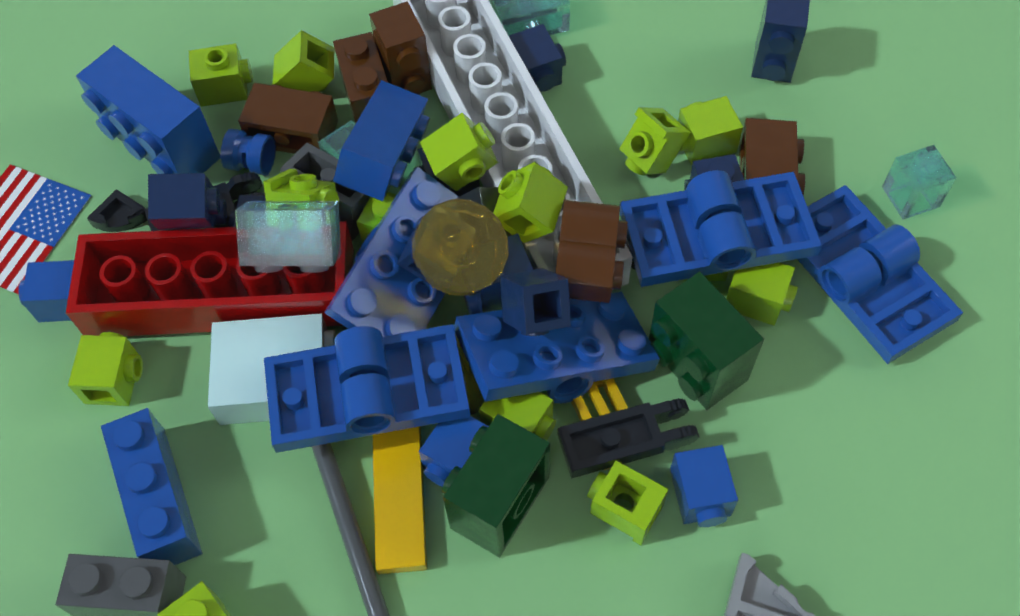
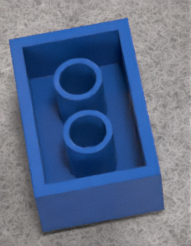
[76,45,221,174]

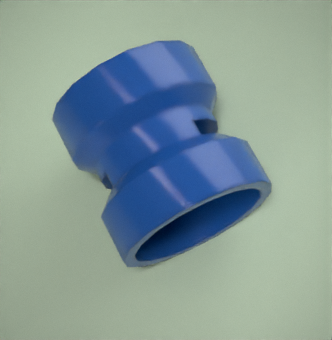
[220,128,276,176]

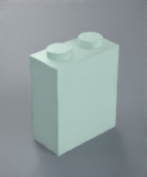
[208,313,336,425]

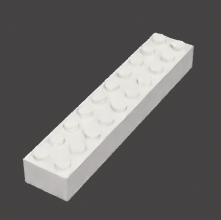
[393,0,632,290]

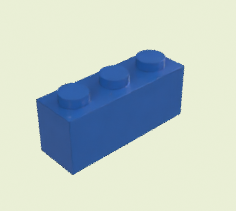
[333,80,430,201]
[101,408,203,565]

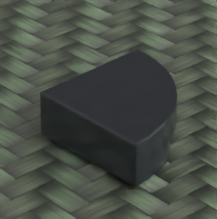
[87,189,147,232]

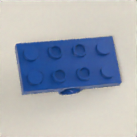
[324,166,466,336]
[620,170,822,287]
[797,185,963,364]
[454,292,660,404]
[264,324,471,453]

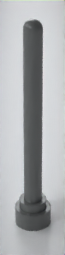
[311,443,390,616]

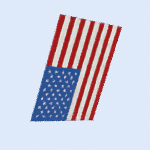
[0,164,92,295]

